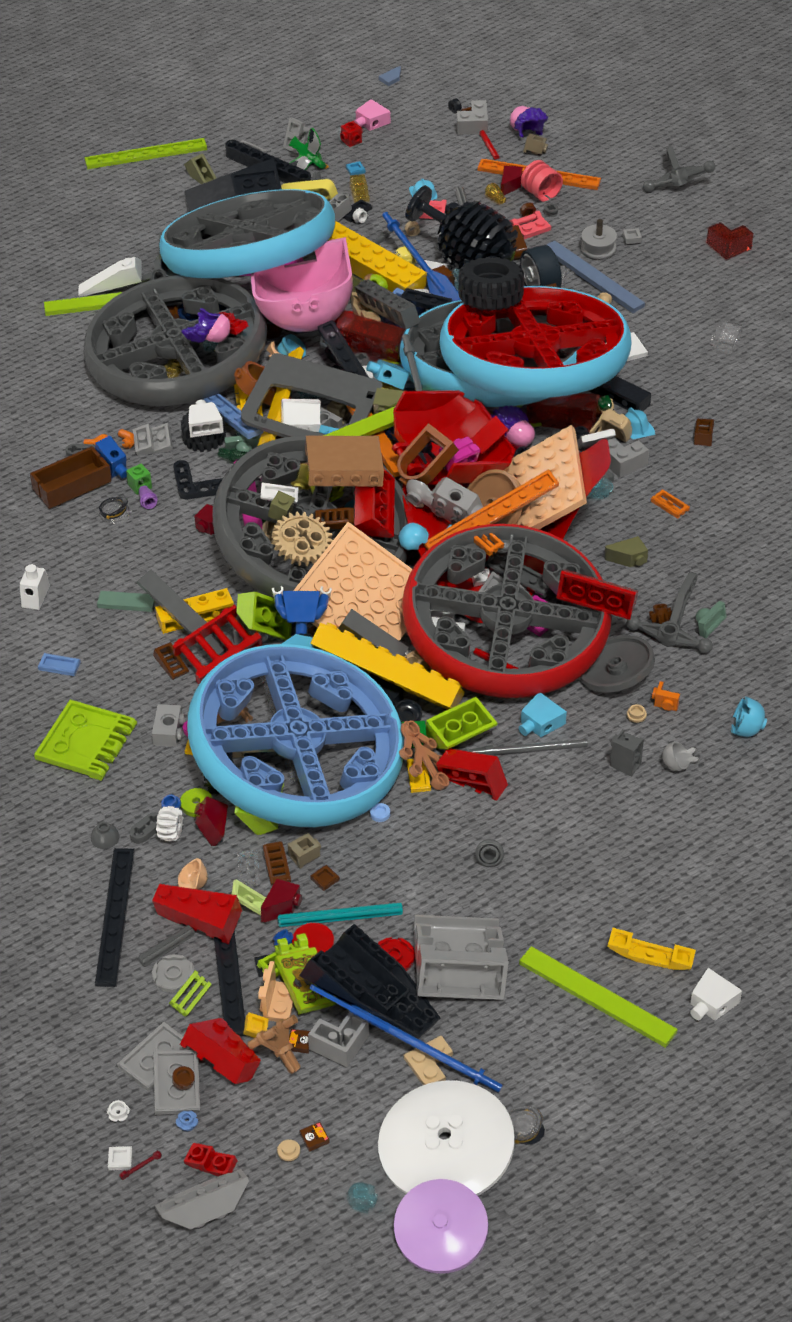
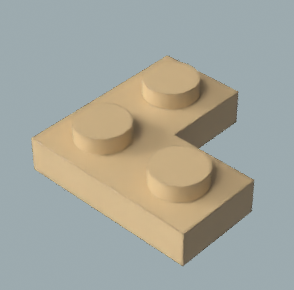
[404,1036,453,1085]

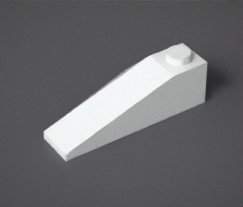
[78,257,142,296]

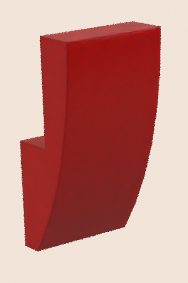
[219,312,248,335]
[184,1143,238,1176]

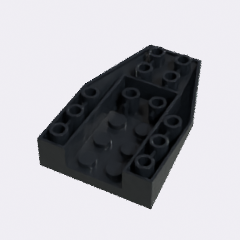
[184,158,282,212]
[299,924,440,1039]

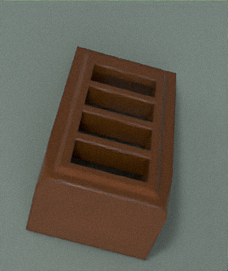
[694,418,714,446]
[315,508,354,529]
[153,642,189,680]
[263,841,291,886]

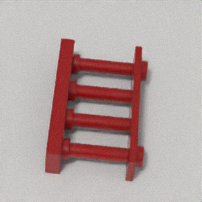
[173,605,262,684]

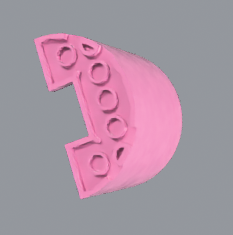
[251,237,353,332]

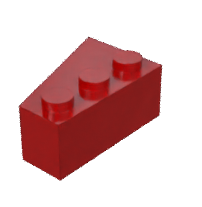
[436,748,508,801]
[180,1018,261,1084]

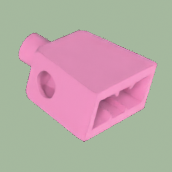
[354,99,391,130]

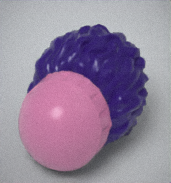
[510,106,548,138]
[181,308,230,343]
[491,405,535,448]

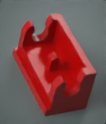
[470,416,509,455]

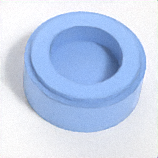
[370,803,390,822]

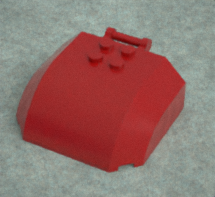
[392,390,516,485]

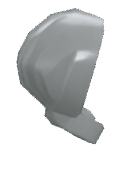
[662,741,700,771]

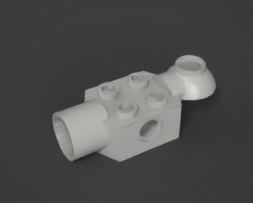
[406,477,484,525]

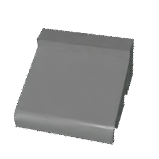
[414,915,509,1000]

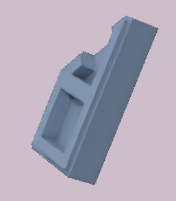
[379,66,401,86]

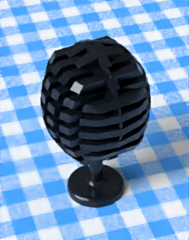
[405,185,518,270]

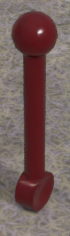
[119,1151,162,1180]

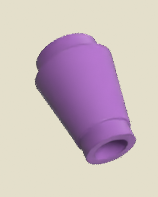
[139,486,158,509]

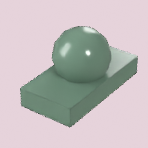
[224,435,260,457]
[696,601,727,638]

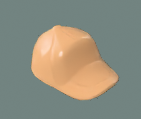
[178,858,208,889]

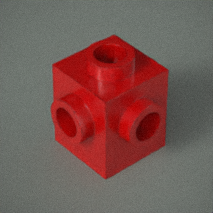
[340,121,363,147]

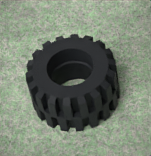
[181,412,226,452]

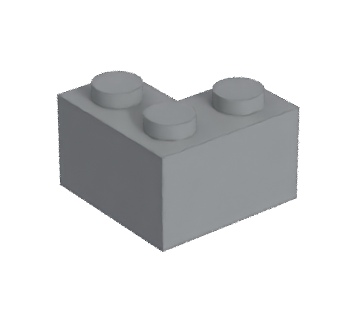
[457,100,488,134]
[608,437,649,478]
[308,1011,369,1067]

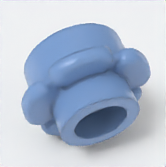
[176,1111,198,1131]

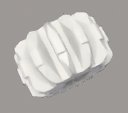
[156,806,183,841]

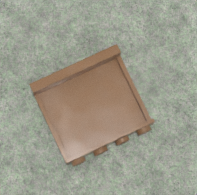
[305,436,384,486]

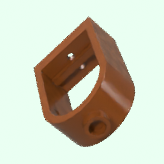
[234,361,291,406]
[397,423,459,486]

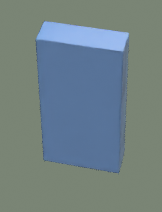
[38,653,81,676]

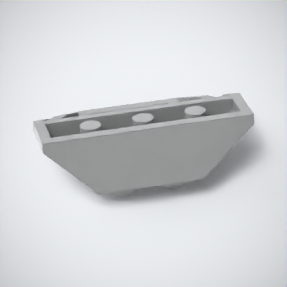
[155,1169,249,1229]

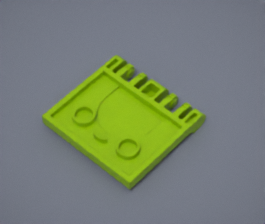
[34,699,137,781]

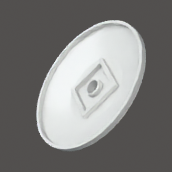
[378,1080,515,1196]

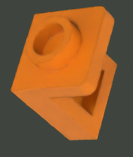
[652,681,680,711]

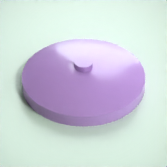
[394,1179,488,1273]

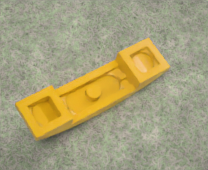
[607,927,696,970]

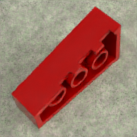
[152,884,242,944]

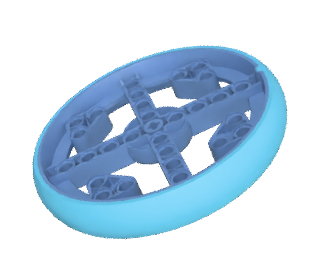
[187,644,404,827]

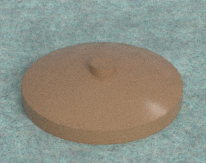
[467,469,523,524]

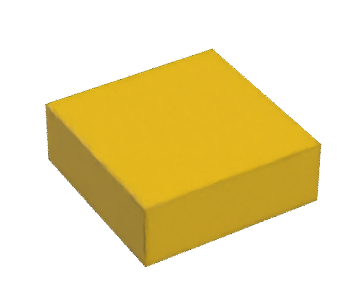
[243,1012,269,1038]

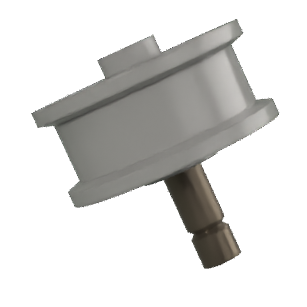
[581,219,617,259]

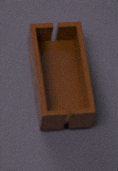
[30,446,112,509]

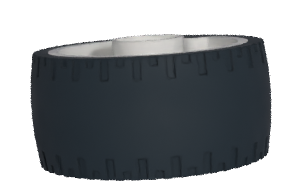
[520,245,562,288]

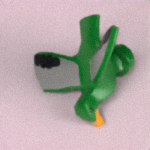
[289,128,329,170]

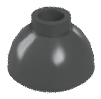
[91,822,119,849]
[475,839,504,867]

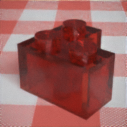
[707,222,753,259]

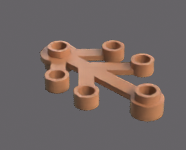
[399,721,449,790]

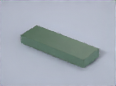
[97,591,155,612]

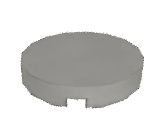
[152,954,194,993]

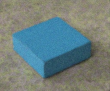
[346,161,366,176]

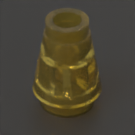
[485,183,506,205]

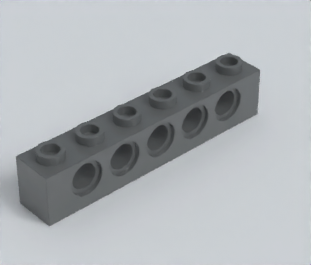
[355,279,420,329]

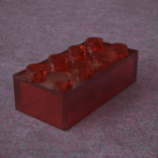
[336,311,405,362]
[527,393,600,432]

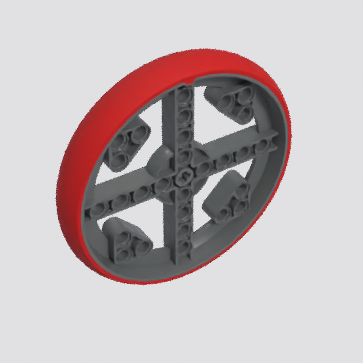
[402,524,612,698]

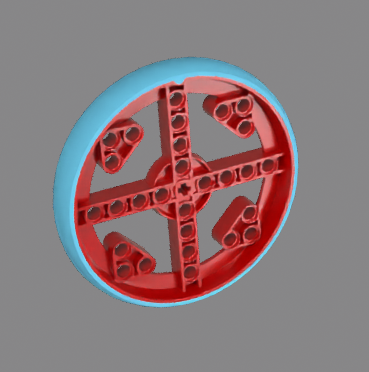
[440,286,632,398]

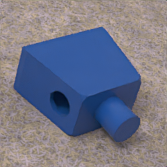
[95,435,128,479]

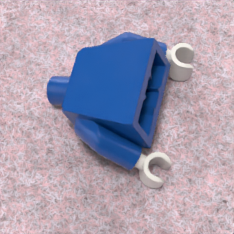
[272,586,332,634]

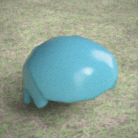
[398,523,429,550]

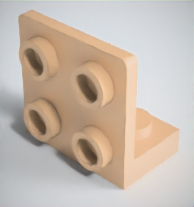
[258,961,294,1022]

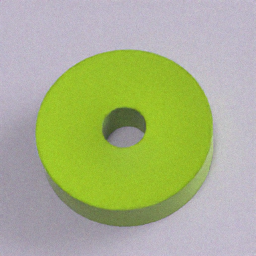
[180,788,212,817]

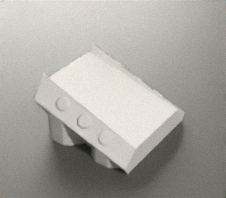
[281,399,321,432]

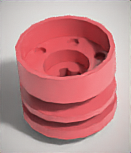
[521,160,563,202]

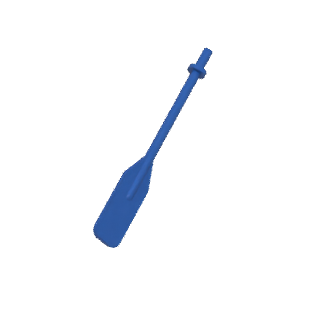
[382,212,461,302]
[310,984,503,1093]

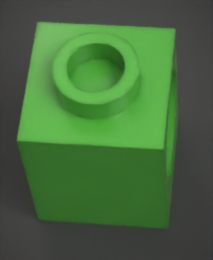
[126,463,152,495]

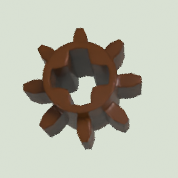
[649,604,672,624]

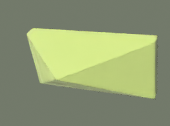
[232,879,266,915]

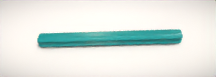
[278,902,403,927]

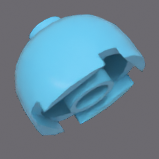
[731,696,767,737]

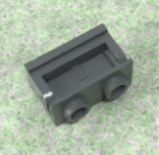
[610,729,644,777]

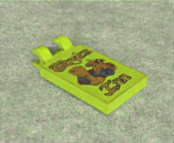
[274,933,337,1014]

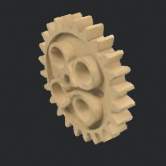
[271,511,333,566]

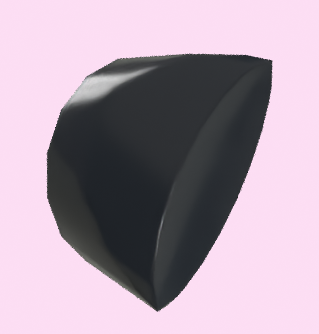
[395,699,423,724]

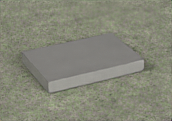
[117,1022,193,1091]
[153,1050,200,1115]

